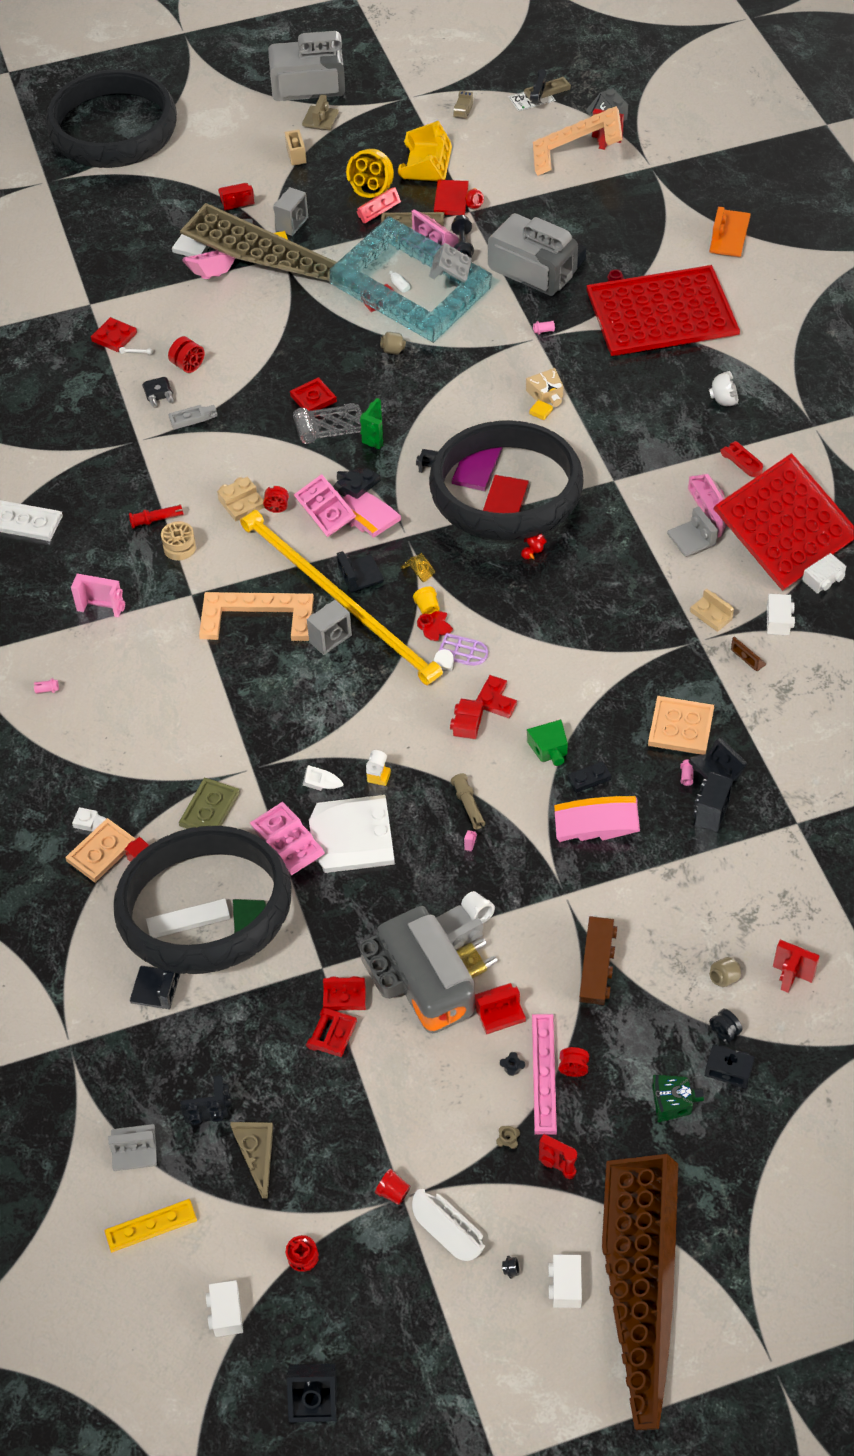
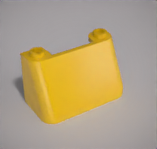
[398,120,452,182]

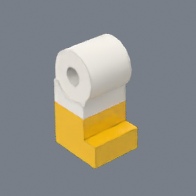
[366,750,391,786]

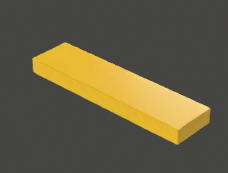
[104,1198,197,1253]

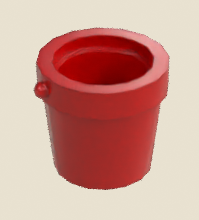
[375,1168,411,1205]

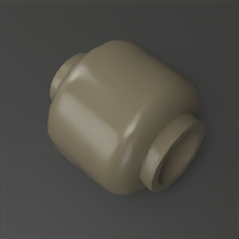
[380,332,406,355]
[709,957,741,987]

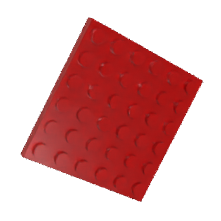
[713,453,854,591]

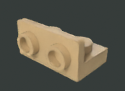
[690,589,734,632]

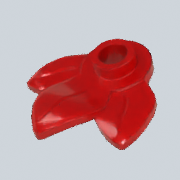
[417,611,453,641]

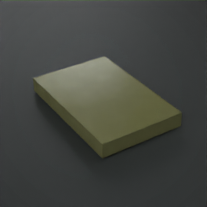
[178,777,240,829]

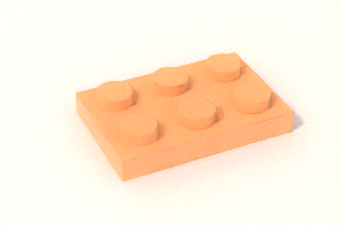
[65,818,136,883]

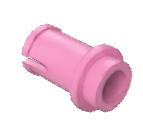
[533,321,555,335]
[34,678,59,694]
[680,759,694,786]

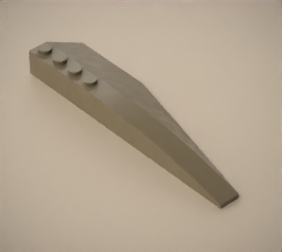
[180,203,370,289]

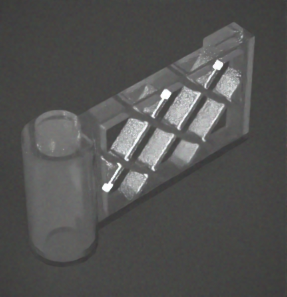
[293,403,362,444]

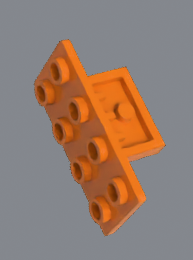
[709,207,751,257]

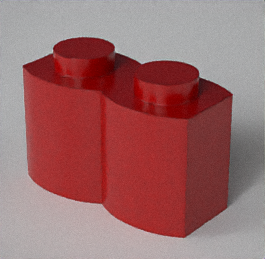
[450,698,484,739]

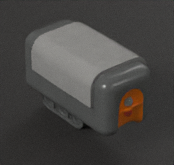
[360,906,475,1034]

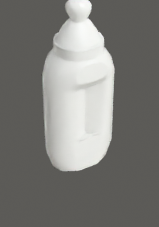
[389,271,411,293]

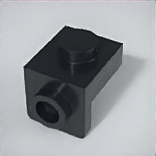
[416,449,439,473]

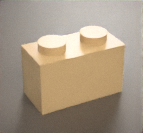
[284,129,306,165]

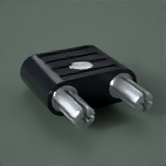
[142,377,173,407]

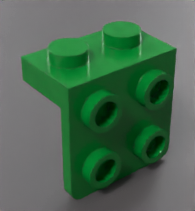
[360,398,383,449]

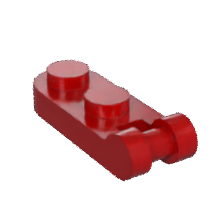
[720,441,763,477]

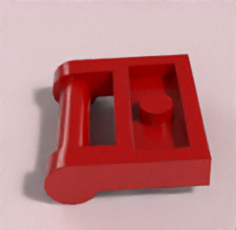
[306,1008,357,1057]
[539,1134,577,1179]

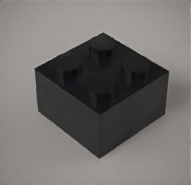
[693,772,733,832]

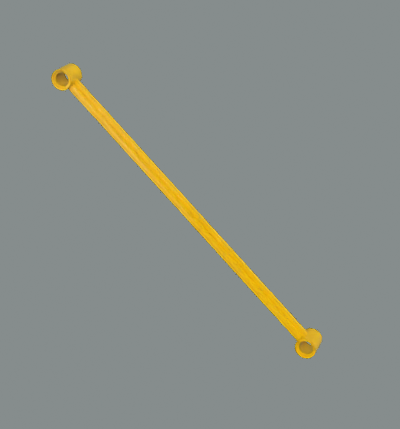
[240,510,443,685]

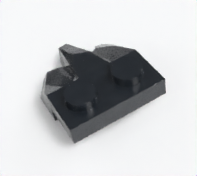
[333,468,381,499]

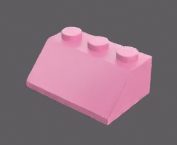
[412,210,459,252]

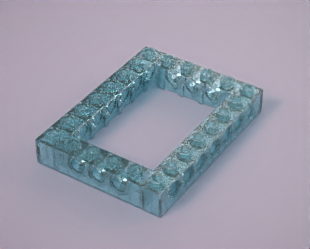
[330,216,492,343]

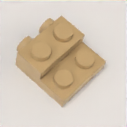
[217,476,265,522]

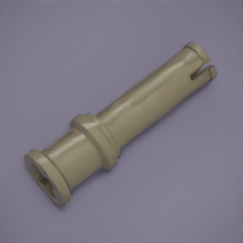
[451,773,485,829]

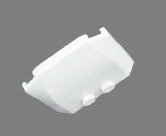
[309,795,394,873]

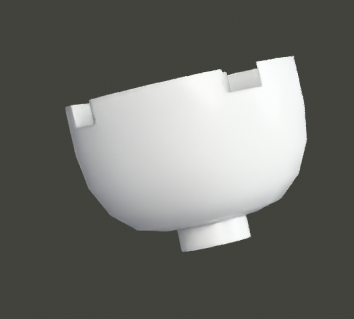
[709,371,738,407]

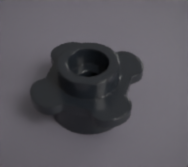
[500,1052,525,1076]

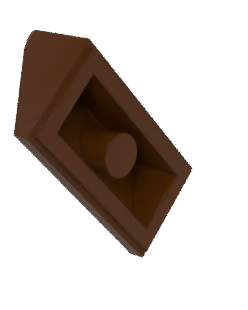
[731,636,766,671]

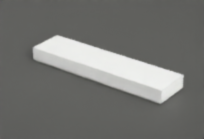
[146,899,230,938]

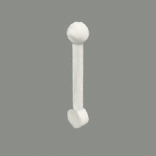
[119,347,153,355]

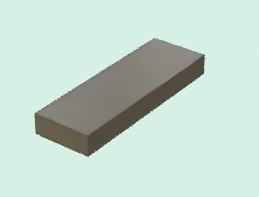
[524,77,571,102]

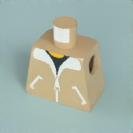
[526,368,563,407]

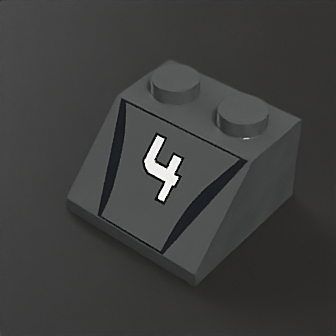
[586,88,628,121]

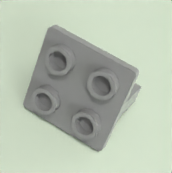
[108,1124,157,1171]

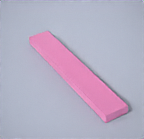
[532,1014,557,1134]

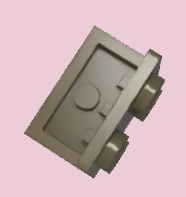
[302,95,339,130]

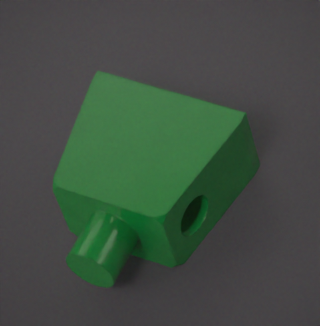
[527,719,568,766]

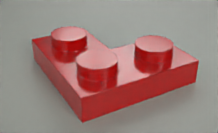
[476,675,517,719]

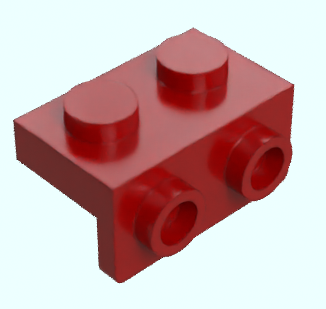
[323,976,366,1011]

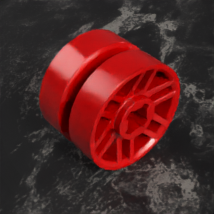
[168,336,205,373]

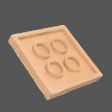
[648,696,714,755]

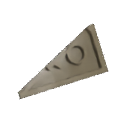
[231,1122,273,1198]

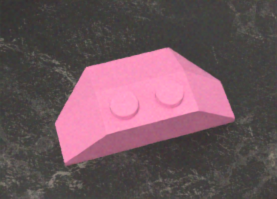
[183,250,235,279]
[688,474,727,538]

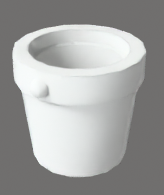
[461,891,495,923]

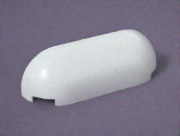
[412,1189,485,1261]

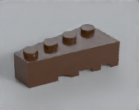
[579,916,618,1005]

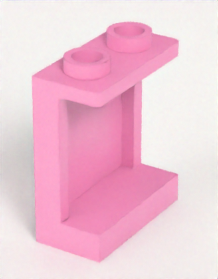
[71,574,125,617]

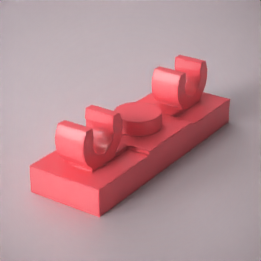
[356,187,401,223]

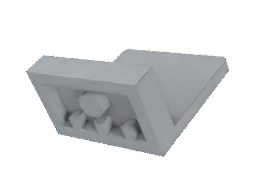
[429,243,472,283]
[667,506,718,557]

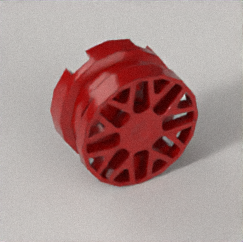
[263,486,289,513]
[558,1047,589,1077]
[285,1235,319,1272]

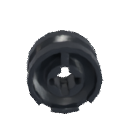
[709,1008,743,1043]

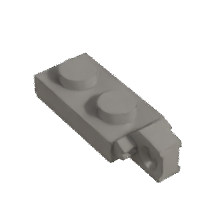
[168,405,217,430]

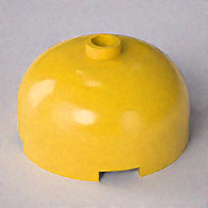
[346,149,394,198]

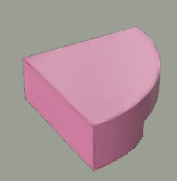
[464,830,477,851]

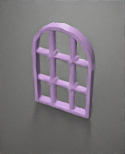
[439,633,488,666]

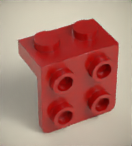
[218,183,255,210]

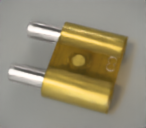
[456,938,497,979]

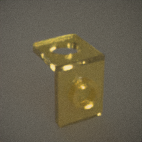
[401,553,435,582]

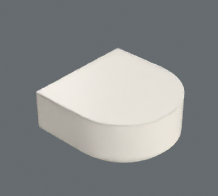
[434,649,454,671]

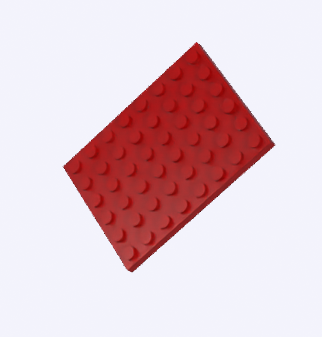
[586,265,740,356]

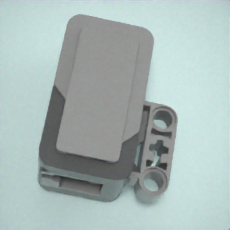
[268,31,345,101]
[488,213,578,296]

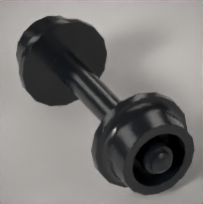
[451,215,474,258]

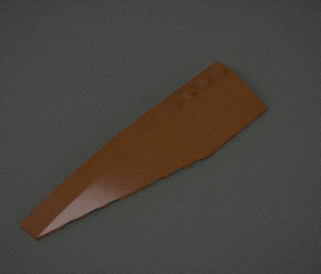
[602,1154,678,1430]

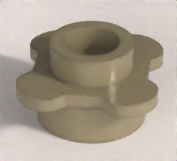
[496,1126,520,1149]

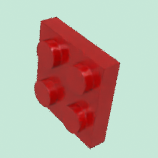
[91,317,137,352]
[290,377,337,415]

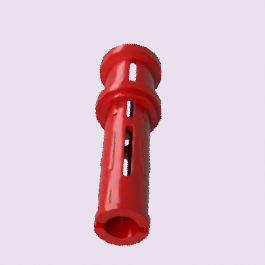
[129,504,183,529]

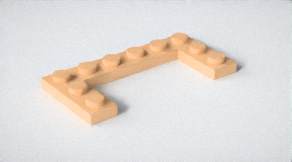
[533,106,622,176]
[199,592,314,641]

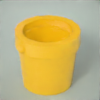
[413,586,440,614]

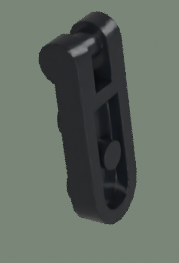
[530,69,547,105]

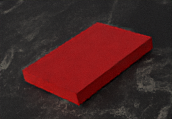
[434,180,469,215]
[483,475,529,513]

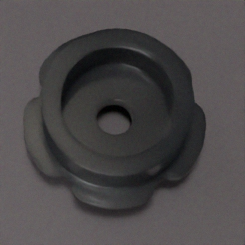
[502,1256,519,1279]

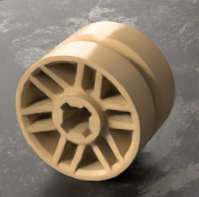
[161,521,196,560]

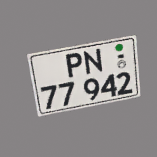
[508,92,556,111]

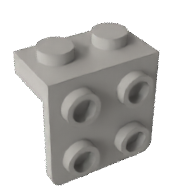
[436,905,483,951]

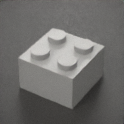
[273,187,308,236]
[307,600,352,655]

